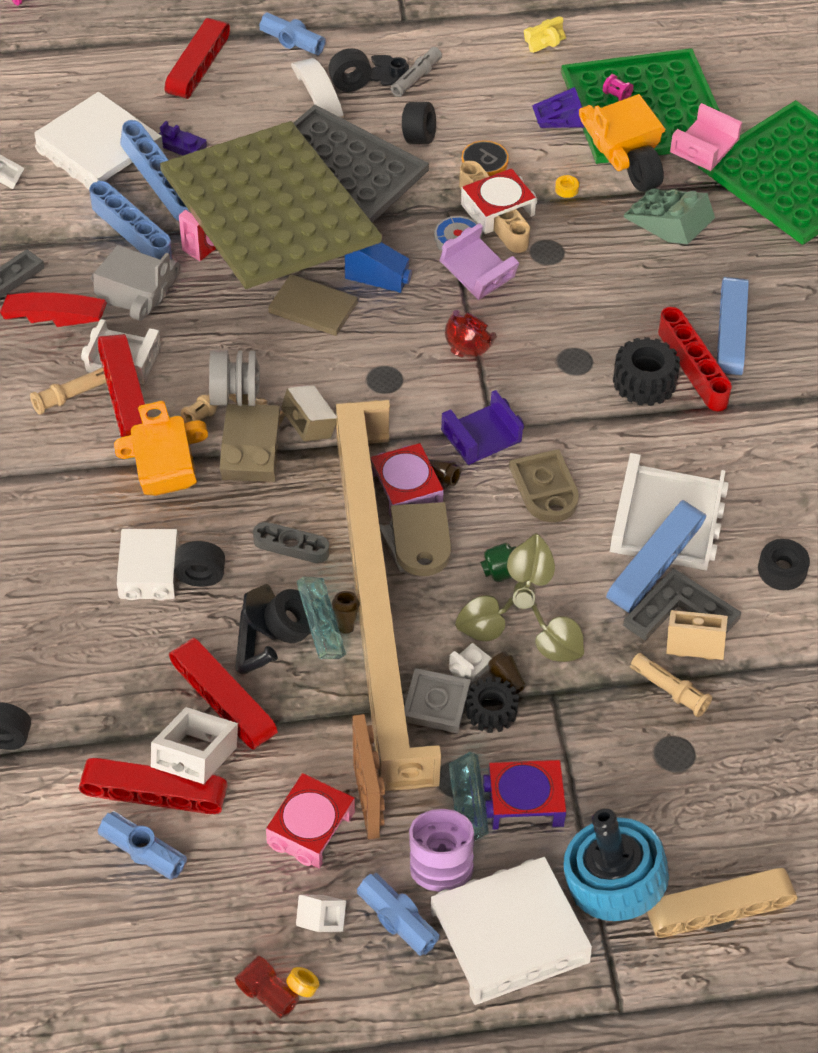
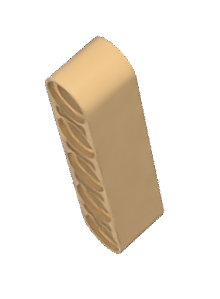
[459,161,530,253]
[647,868,798,938]

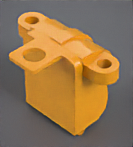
[579,94,665,171]
[114,401,208,496]

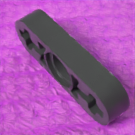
[253,522,330,563]

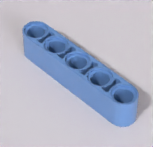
[120,120,191,221]
[89,181,172,260]
[717,277,749,376]
[606,500,706,613]

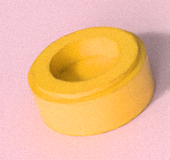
[555,175,579,198]
[286,967,319,997]

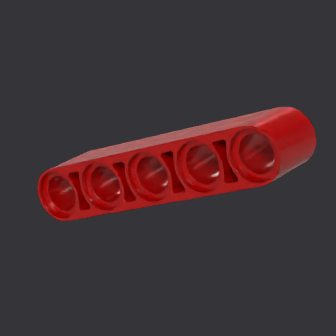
[164,18,230,99]
[658,307,732,411]
[98,334,148,437]
[169,637,278,750]
[78,758,228,814]

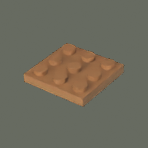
[352,714,385,840]

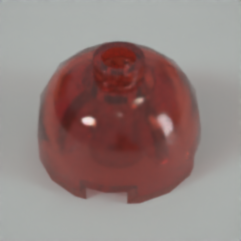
[445,309,497,358]

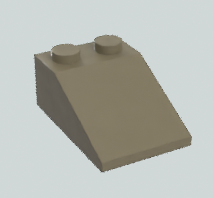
[220,404,280,482]

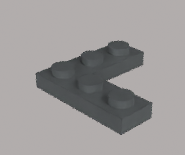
[0,249,44,298]
[623,568,742,641]

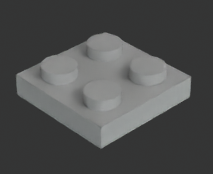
[404,668,471,733]

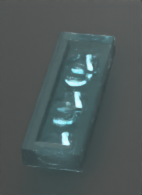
[296,576,346,659]
[449,752,489,841]

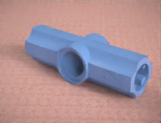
[259,12,326,56]
[98,811,187,880]
[357,873,440,956]

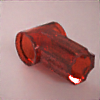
[234,956,299,1019]

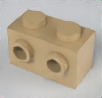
[666,610,728,660]

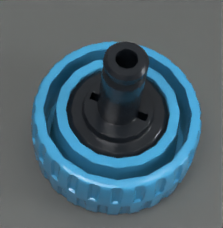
[563,808,669,921]

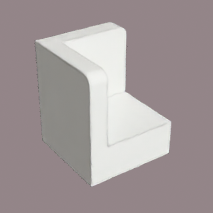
[296,895,346,932]

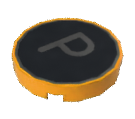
[462,141,509,176]

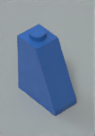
[345,242,412,293]

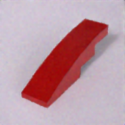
[0,292,107,327]

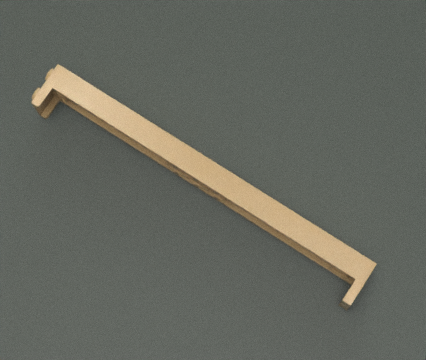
[336,400,441,791]

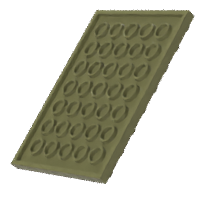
[160,121,382,289]

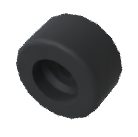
[402,102,436,144]

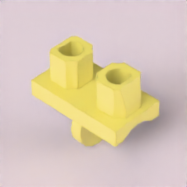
[524,16,566,53]

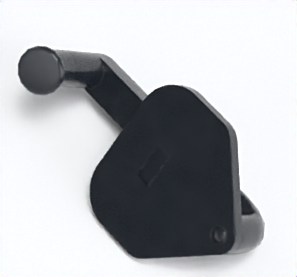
[235,584,279,675]

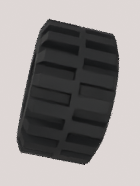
[613,337,680,406]

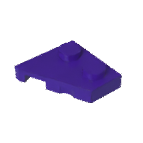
[532,87,585,128]

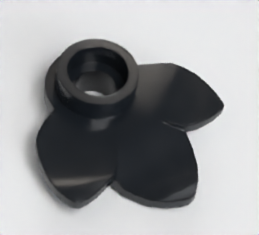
[370,55,409,86]

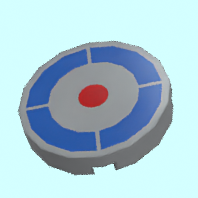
[434,216,482,251]

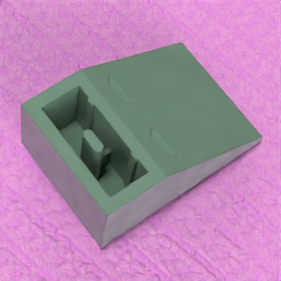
[624,188,715,244]

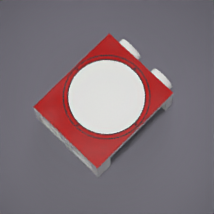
[461,168,537,234]

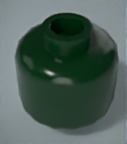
[480,543,516,582]

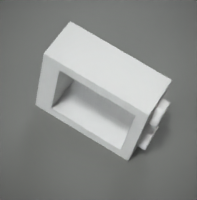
[151,707,238,784]

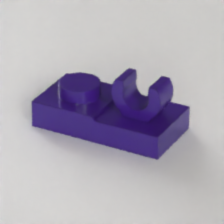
[159,121,207,156]

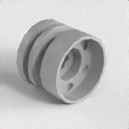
[209,350,260,406]

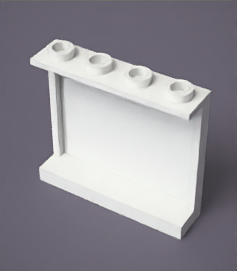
[34,92,163,189]
[610,453,729,571]
[431,857,592,1005]

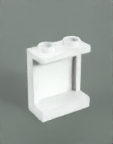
[81,319,161,384]
[117,529,179,600]

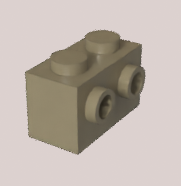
[281,386,336,441]

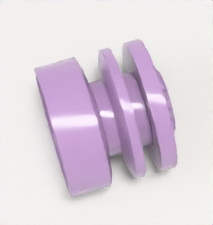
[409,809,474,892]

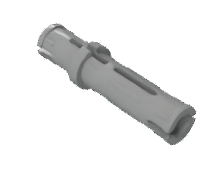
[391,47,442,97]

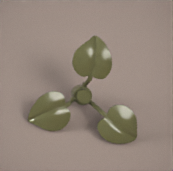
[455,533,584,662]

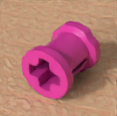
[603,74,633,101]

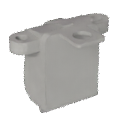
[90,245,180,321]

